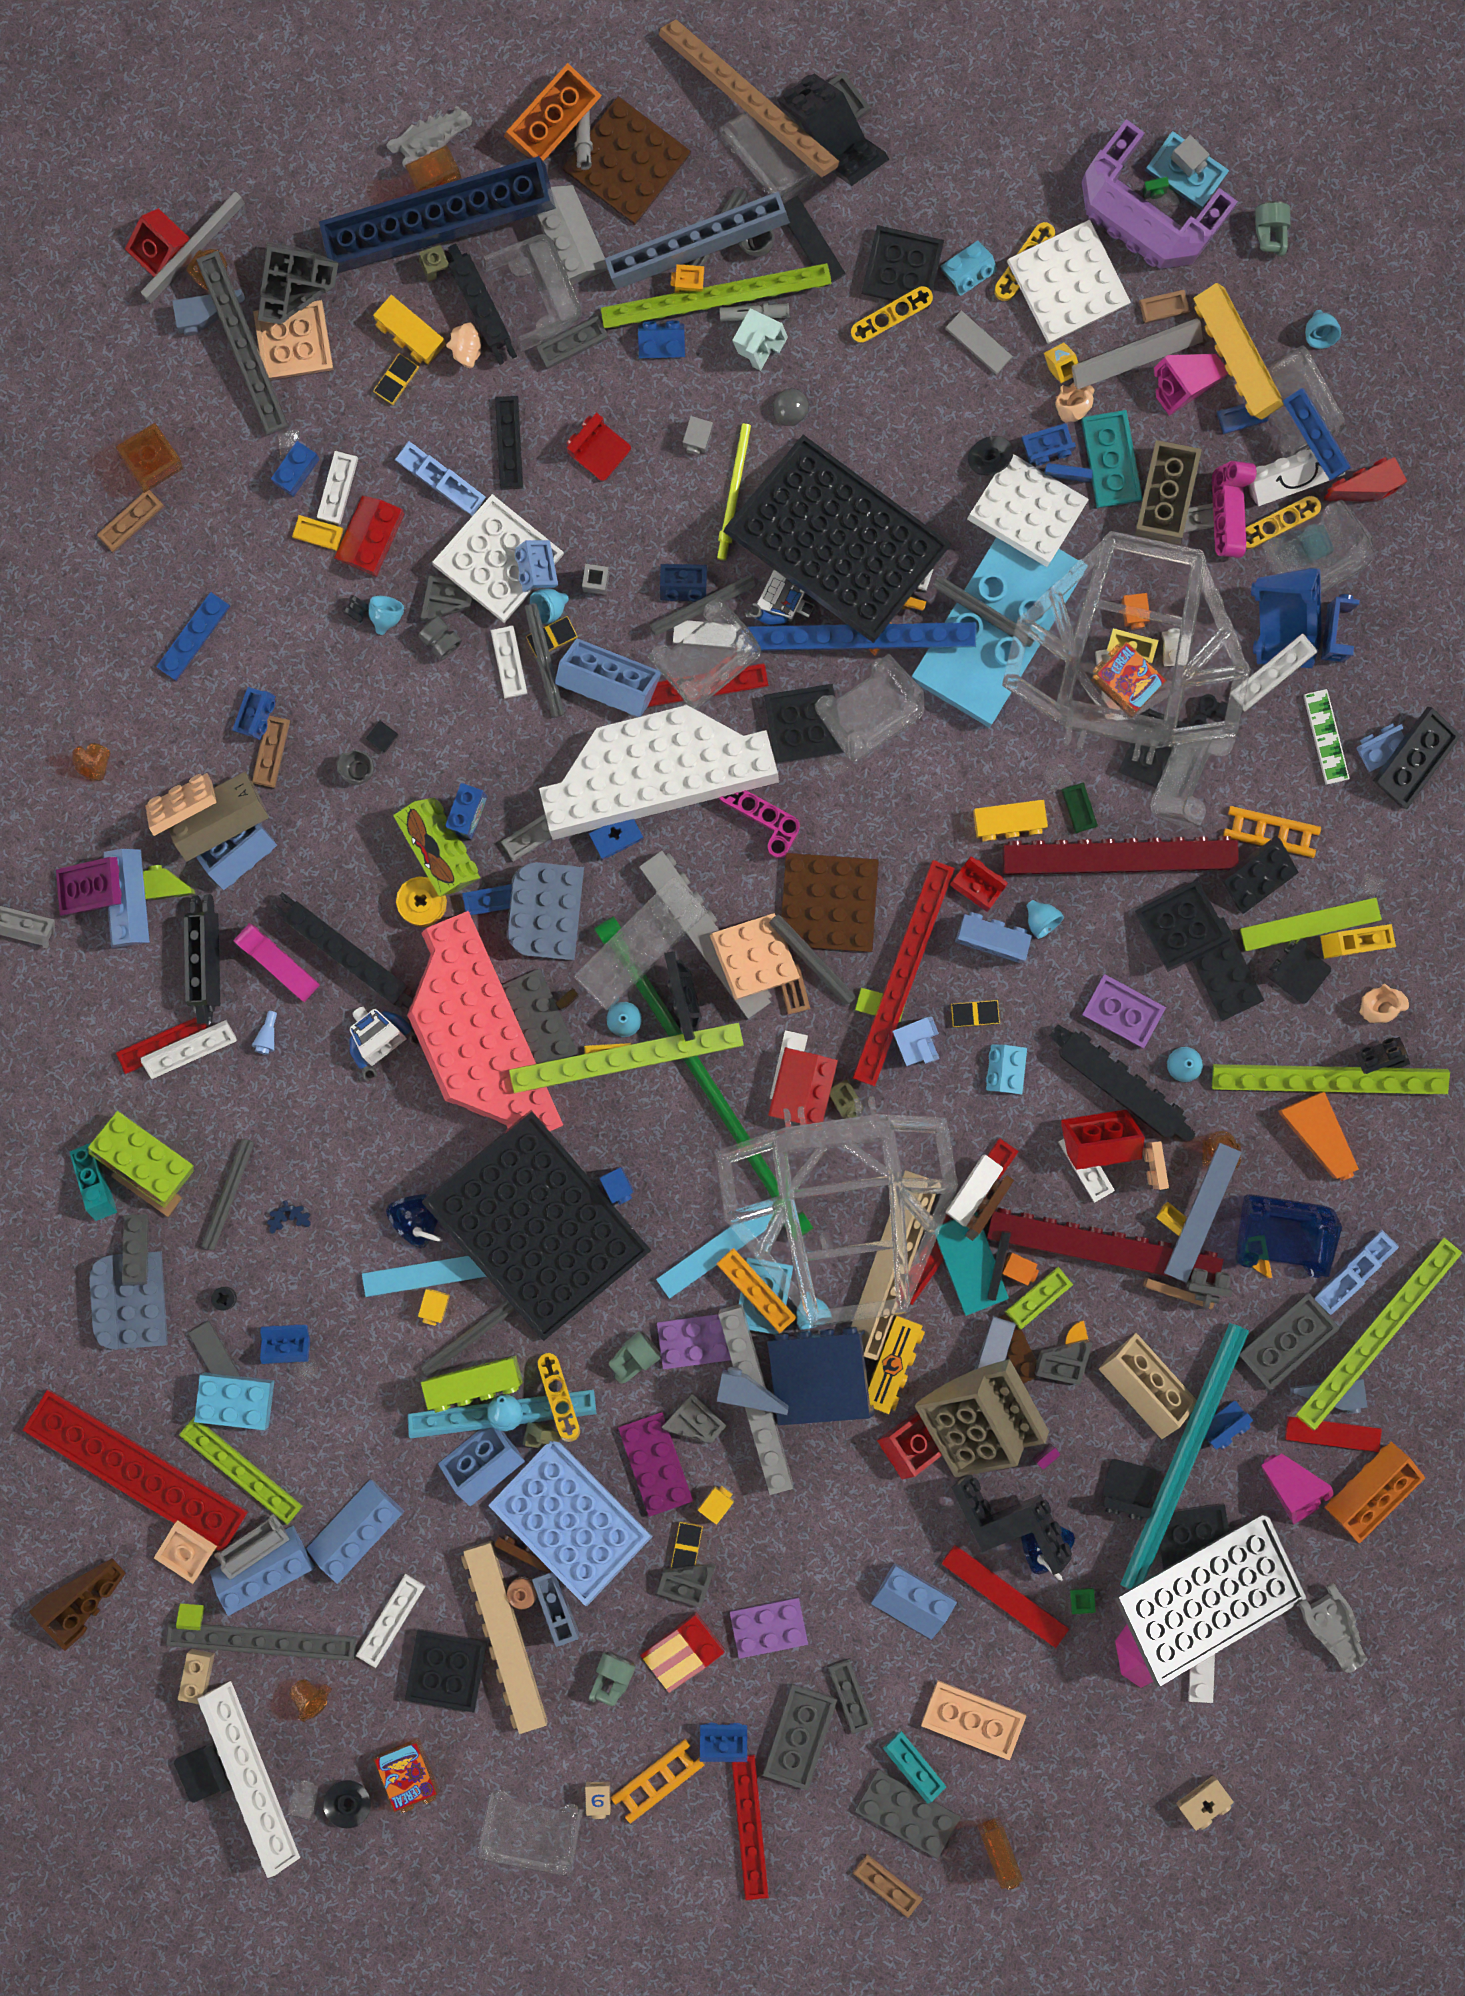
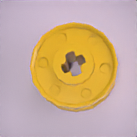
[396,876,447,927]

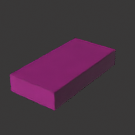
[1032,1443,1060,1469]

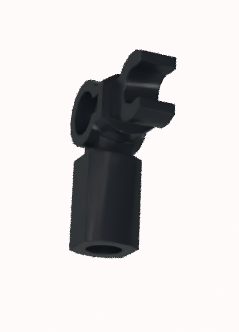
[1189,694,1243,731]

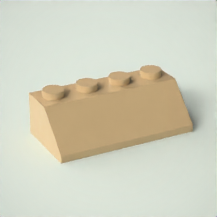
[1099,1333,1197,1439]

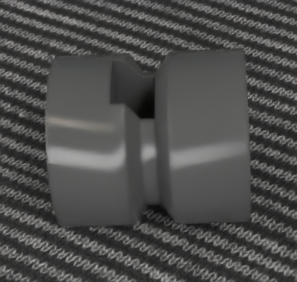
[418,616,462,661]

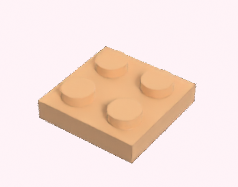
[1143,1141,1169,1190]
[154,1521,217,1584]

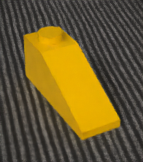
[1320,924,1396,959]

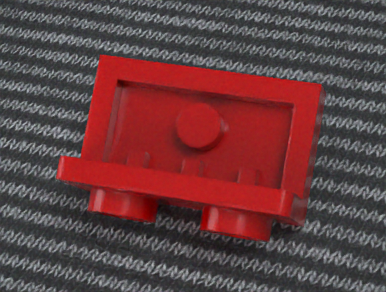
[950,856,1008,912]

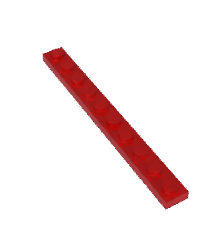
[852,860,955,1087]

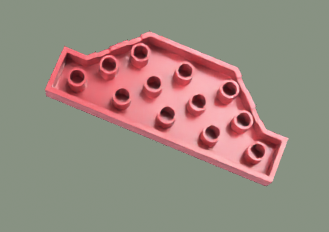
[407,911,563,1132]

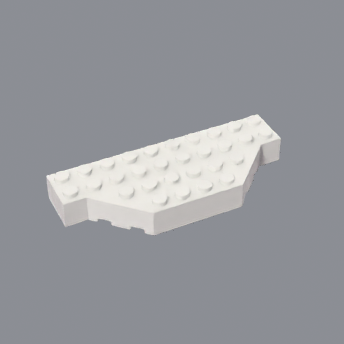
[539,705,779,840]

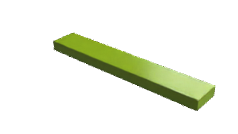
[1239,898,1382,952]
[179,1417,303,1525]

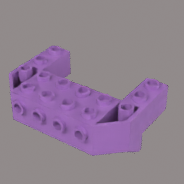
[1082,119,1238,269]

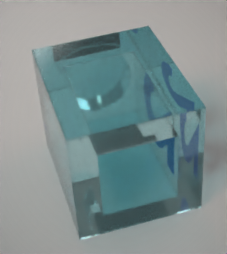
[1299,524,1335,563]

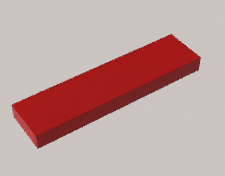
[116,1017,208,1074]
[1285,1416,1382,1452]

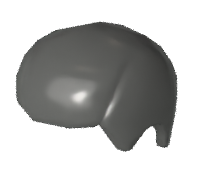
[739,230,774,258]
[773,388,809,426]
[336,749,374,785]

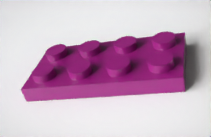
[56,857,122,916]
[618,1412,693,1517]

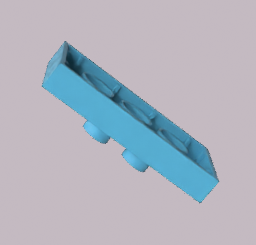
[911,537,1088,728]

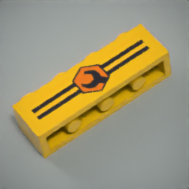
[868,1315,925,1414]

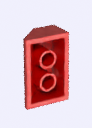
[334,495,405,577]
[768,1047,838,1129]
[1061,1109,1145,1170]

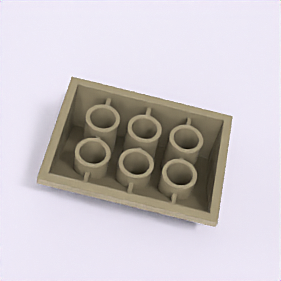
[915,1359,1049,1478]

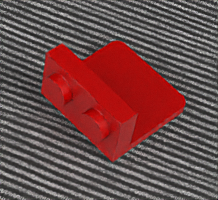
[567,412,631,481]

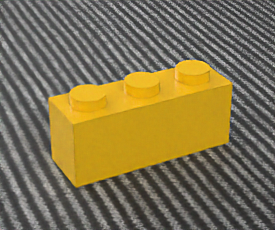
[373,294,446,365]
[973,800,1048,842]

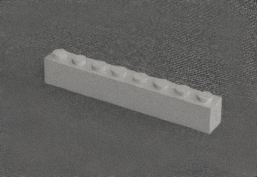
[640,851,772,1019]
[718,1303,793,1495]

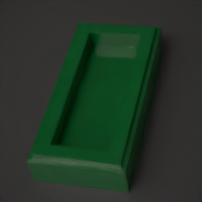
[1061,782,1098,834]

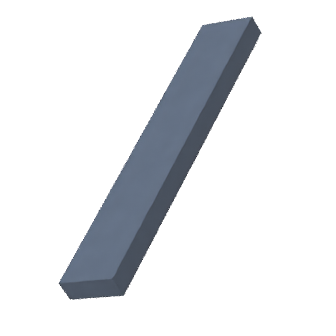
[1164,1143,1242,1283]

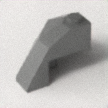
[258,241,338,324]

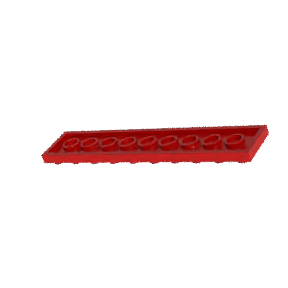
[23,1389,249,1552]

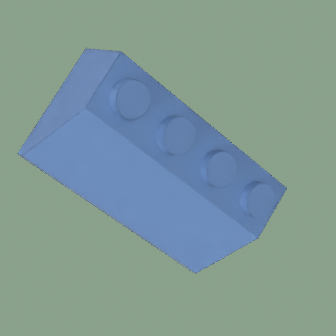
[555,638,662,717]
[102,849,150,948]
[306,1479,404,1584]
[210,1525,315,1616]

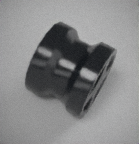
[342,595,369,623]
[211,1287,237,1311]

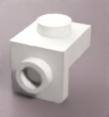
[1162,628,1188,666]

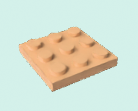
[253,300,334,380]
[145,773,217,836]
[710,913,800,1000]

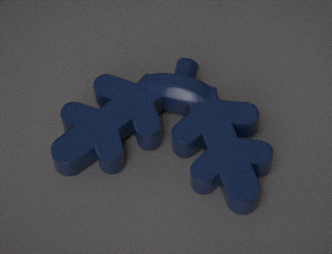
[267,1200,311,1234]

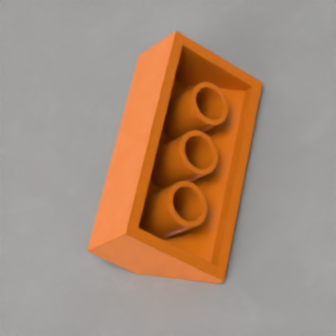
[504,63,602,161]
[1324,1441,1425,1544]

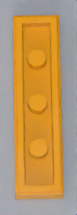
[716,1248,797,1334]

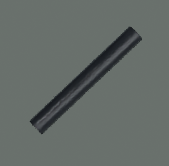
[987,1230,1011,1301]

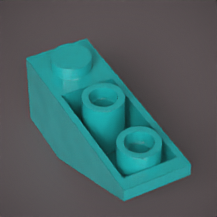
[69,1143,117,1221]

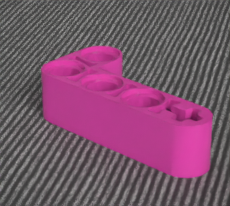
[1212,461,1257,558]
[719,790,800,859]
[233,923,320,1002]

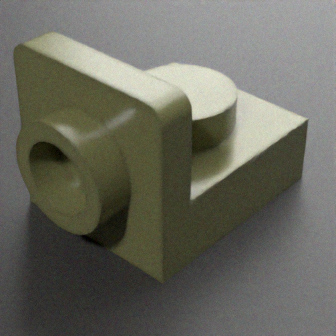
[419,245,449,282]
[829,1079,864,1121]
[523,1422,561,1448]

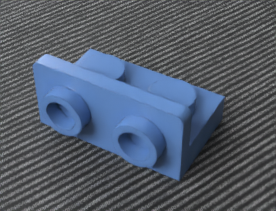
[515,540,558,592]
[1356,724,1404,772]

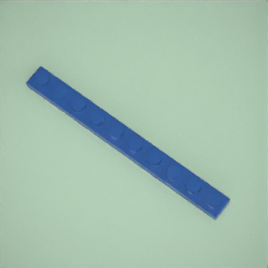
[744,622,977,651]

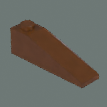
[29,1558,126,1651]

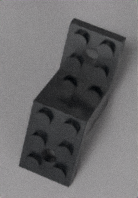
[777,73,889,186]
[951,1475,1072,1575]

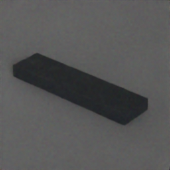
[783,195,846,287]
[495,396,523,490]

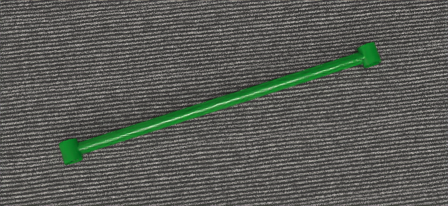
[594,916,814,1241]

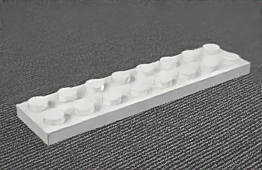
[198,1681,300,1878]

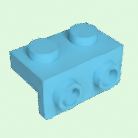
[940,241,997,296]
[986,1044,1027,1094]

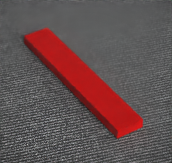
[647,663,769,708]
[941,1544,1069,1648]
[732,1754,769,1900]

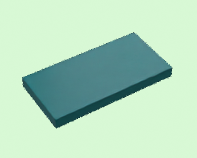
[1080,410,1143,509]
[932,1212,1009,1316]

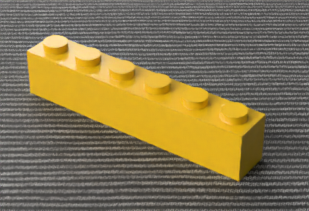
[1193,283,1284,420]

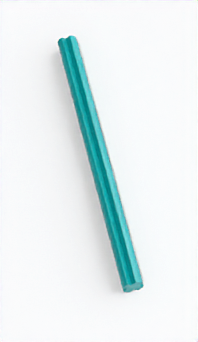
[1120,1323,1249,1589]

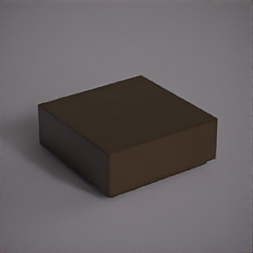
[556,988,579,1010]

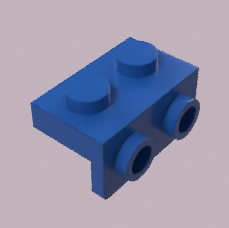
[638,320,685,358]
[1021,423,1076,466]
[233,687,276,740]
[260,1325,310,1364]
[1205,1400,1253,1450]
[700,1723,747,1762]

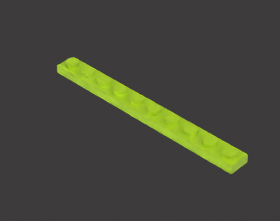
[601,263,832,328]
[509,1023,744,1094]
[1212,1064,1450,1094]
[1295,1238,1463,1431]

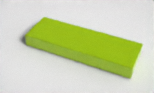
[1005,1267,1073,1330]

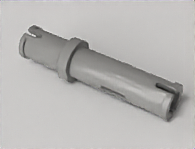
[574,110,593,170]
[720,302,790,322]

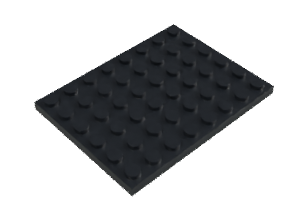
[723,434,951,643]
[422,1110,652,1341]

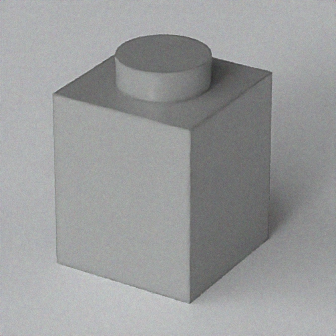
[1171,135,1210,177]
[683,416,713,455]
[582,564,610,595]

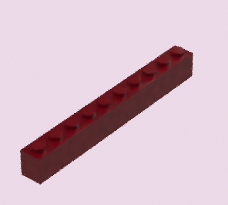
[1002,836,1239,875]
[986,1207,1224,1283]

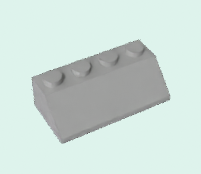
[536,185,608,287]

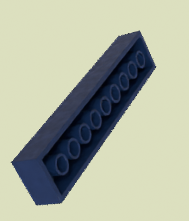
[319,156,556,273]

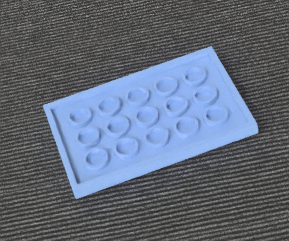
[488,1441,653,1606]

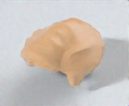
[446,322,481,368]
[1055,383,1095,423]
[1359,984,1409,1023]

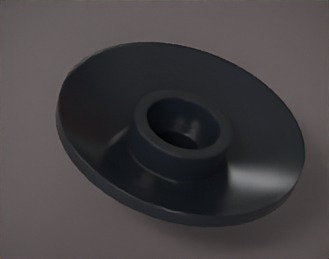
[968,436,1013,476]
[323,1780,371,1829]

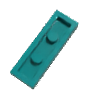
[883,1731,946,1804]

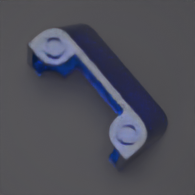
[1235,1194,1342,1278]

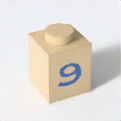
[585,1782,611,1819]

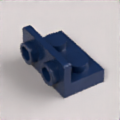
[660,564,707,602]

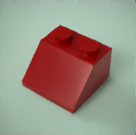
[125,208,190,277]

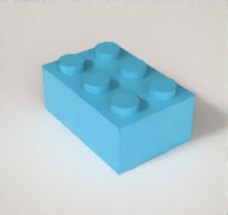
[194,1372,274,1430]

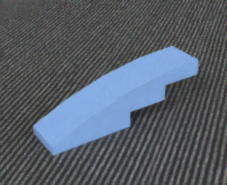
[395,441,486,516]
[1314,1229,1399,1315]

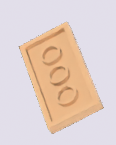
[921,1680,1026,1760]

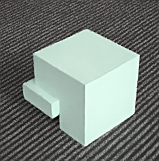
[732,308,788,371]

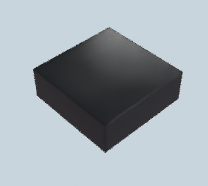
[366,720,399,753]

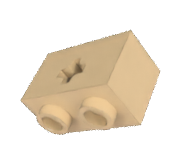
[178,1649,215,1705]
[1176,1775,1234,1831]

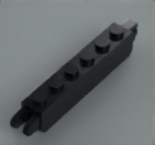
[270,892,414,1008]
[1049,1025,1196,1142]

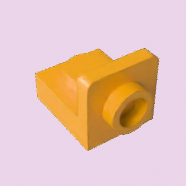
[671,264,704,293]

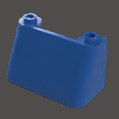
[1251,568,1322,668]

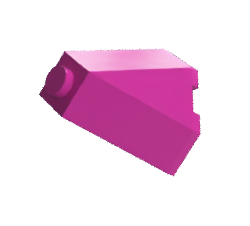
[1154,354,1228,416]
[1261,1453,1333,1525]
[1115,1624,1154,1688]

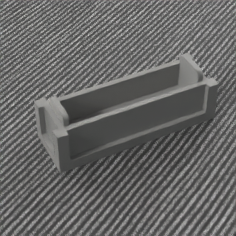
[0,906,55,948]
[214,1514,290,1580]

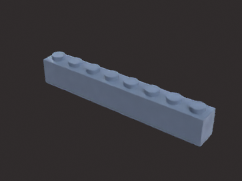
[605,191,790,289]

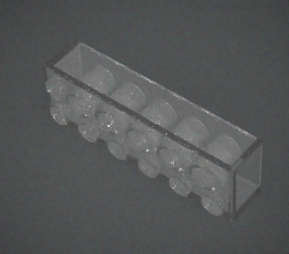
[573,876,709,1010]

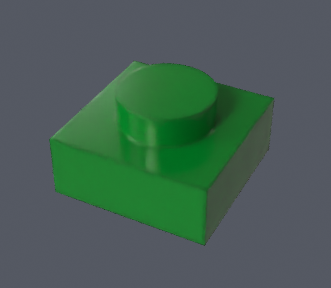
[1142,177,1169,199]
[1070,1588,1096,1614]

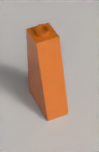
[1278,1092,1359,1181]

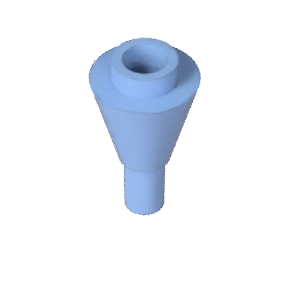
[251,1011,277,1055]

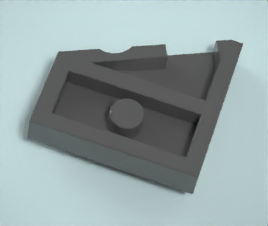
[421,576,473,621]
[1034,1339,1093,1385]
[661,1394,726,1444]
[657,1563,716,1608]

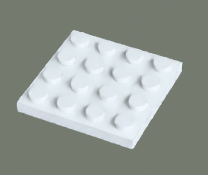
[1007,220,1131,344]
[967,454,1089,567]
[432,494,564,623]

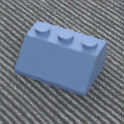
[196,823,277,890]
[955,912,1031,963]
[438,1428,525,1506]
[871,1563,957,1640]

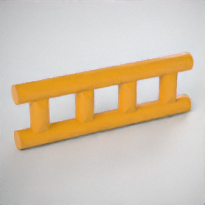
[1223,806,1321,858]
[610,1739,705,1824]

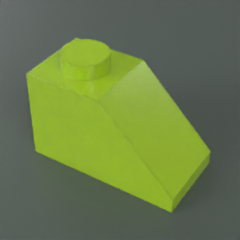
[143,865,195,901]

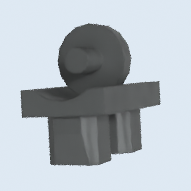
[1186,1268,1232,1309]

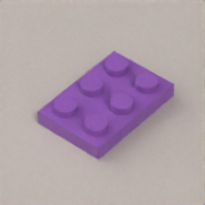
[1082,974,1166,1049]
[657,1314,731,1369]
[730,1597,808,1659]

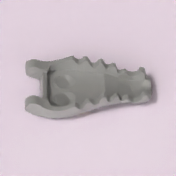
[387,106,472,170]
[1299,1583,1368,1673]

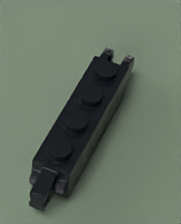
[448,243,517,365]
[184,894,221,1025]

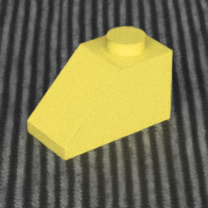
[1107,628,1159,663]

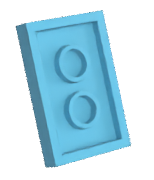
[1145,131,1229,210]
[739,1257,793,1334]

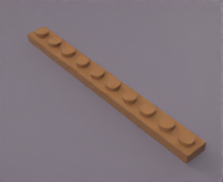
[659,19,839,177]

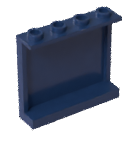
[768,1327,875,1426]

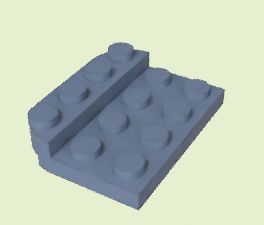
[506,862,584,960]
[90,1251,168,1350]

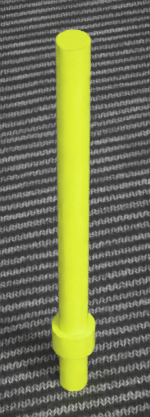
[717,423,751,561]

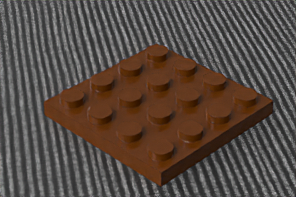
[562,96,691,225]
[781,853,879,952]

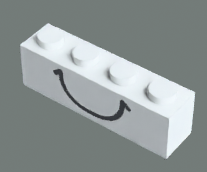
[1248,449,1345,506]

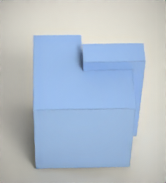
[893,1017,940,1066]

